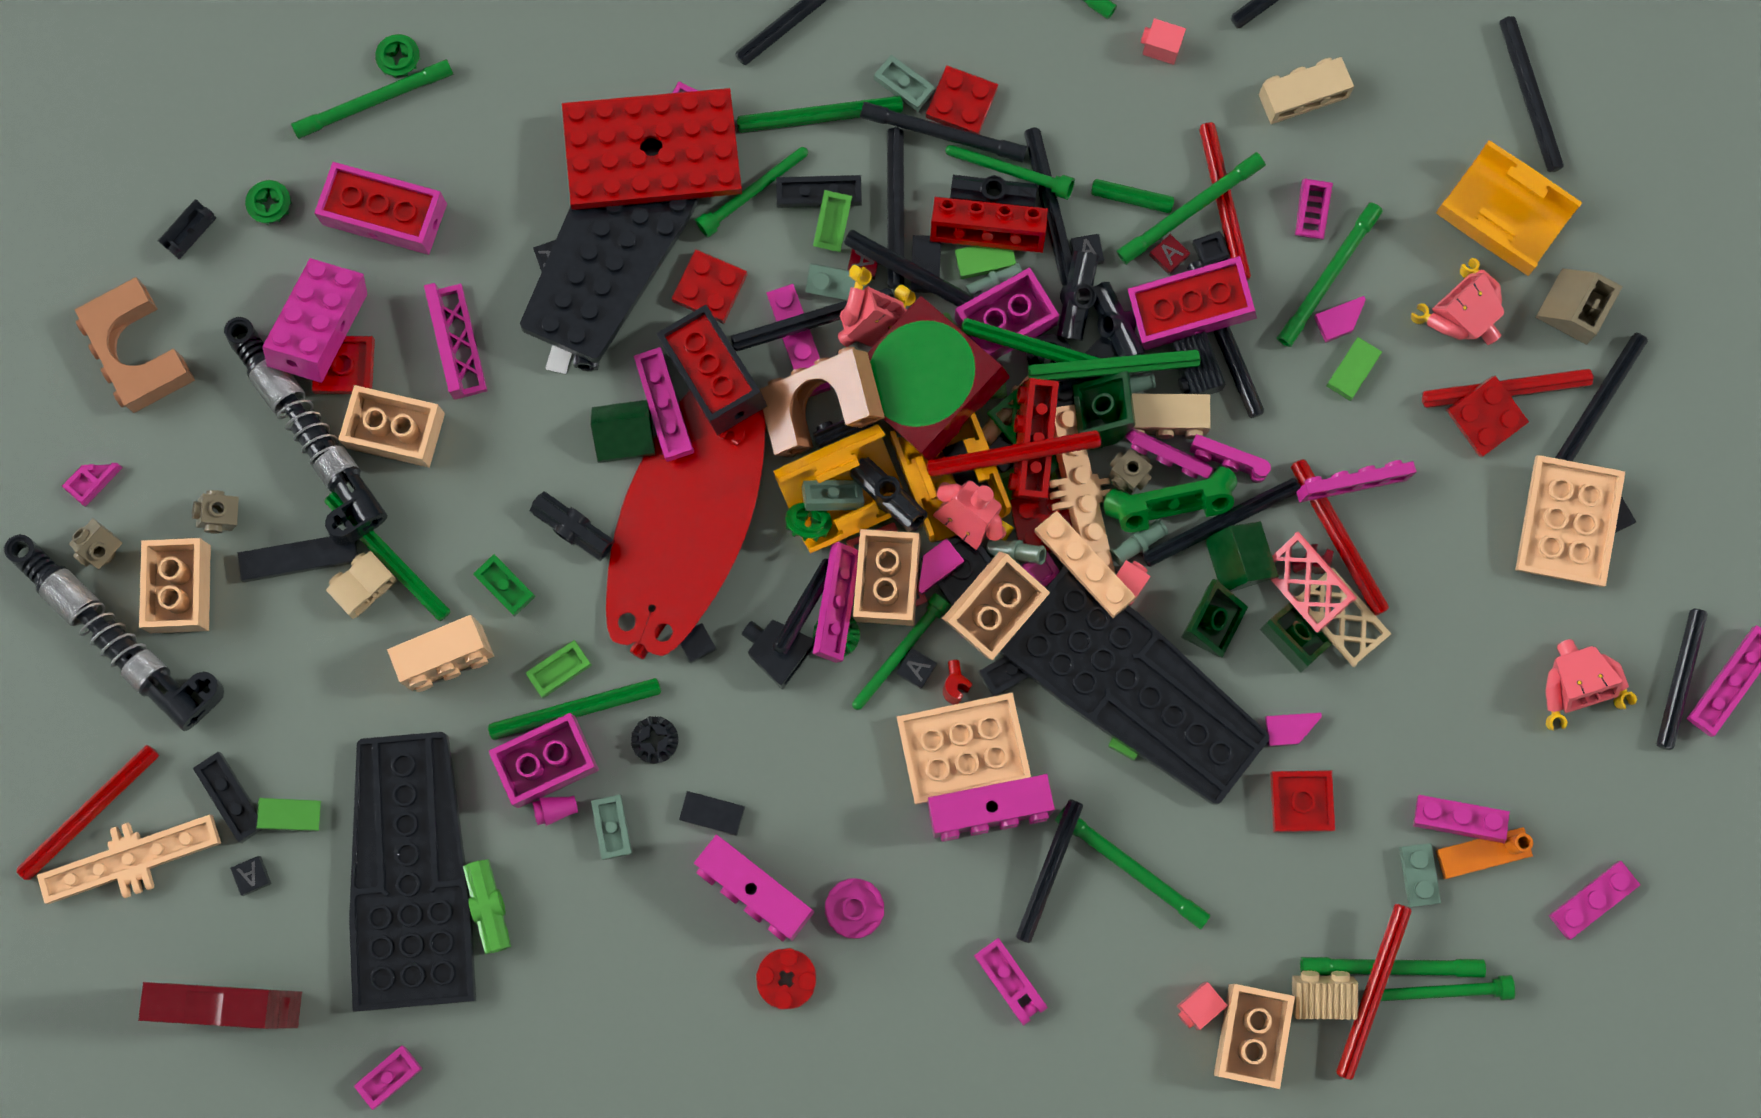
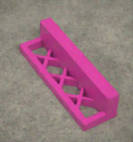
[424,283,488,400]

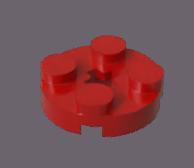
[756,948,816,1009]

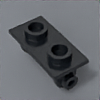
[157,199,216,259]

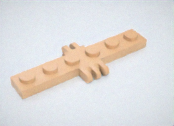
[1049,405,1115,573]
[37,814,221,904]

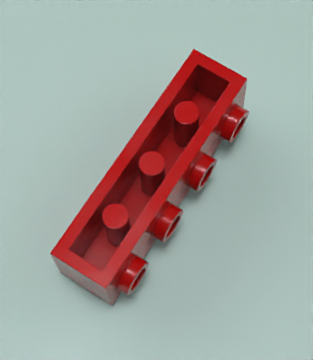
[930,197,1048,253]
[1008,378,1059,501]

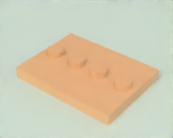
[1515,455,1625,587]
[896,692,1031,805]

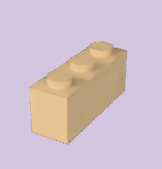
[1259,57,1354,124]
[1132,393,1211,439]

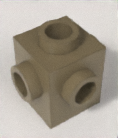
[1109,448,1153,495]
[192,490,239,534]
[69,518,123,569]

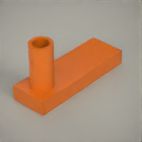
[1435,827,1533,879]

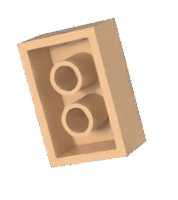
[338,385,445,468]
[853,529,921,626]
[139,538,211,633]
[942,551,1050,660]
[387,615,494,692]
[1214,984,1295,1089]

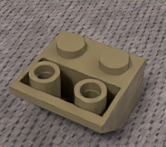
[1535,268,1623,345]

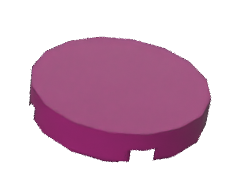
[825,878,884,939]

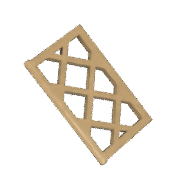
[1295,568,1391,667]

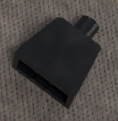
[741,619,815,690]

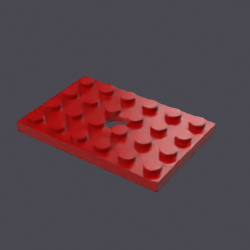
[562,88,742,210]

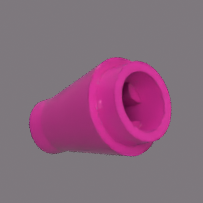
[532,795,578,827]

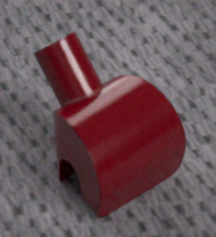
[1291,544,1334,574]

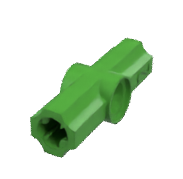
[463,859,511,954]

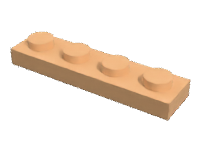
[1034,511,1136,618]

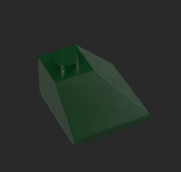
[1073,371,1136,450]

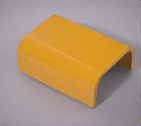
[1435,140,1582,276]
[890,412,1011,543]
[773,424,904,554]

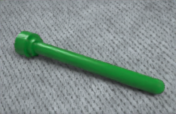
[945,145,1075,200]
[695,147,808,238]
[852,593,952,710]
[1381,975,1515,1001]

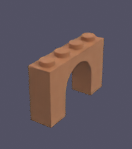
[74,277,195,413]
[759,347,885,457]

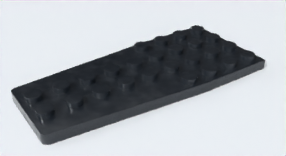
[520,138,700,363]
[999,566,1269,805]
[349,732,476,1012]

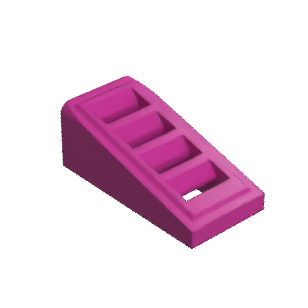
[1295,179,1333,240]

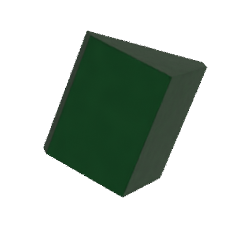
[590,400,655,463]
[1205,521,1279,592]
[1181,579,1248,658]
[1260,603,1332,673]

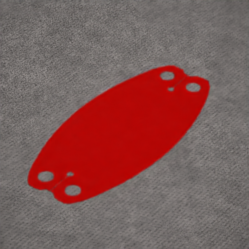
[606,390,765,656]

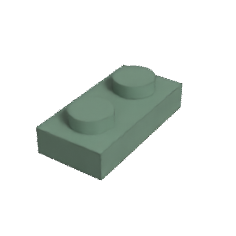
[874,55,935,112]
[805,263,865,300]
[802,480,865,511]
[591,795,632,860]
[1399,843,1441,907]

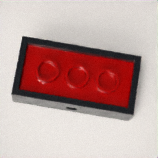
[656,305,767,436]

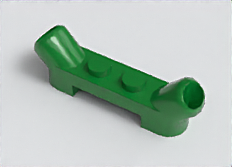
[1103,466,1237,533]

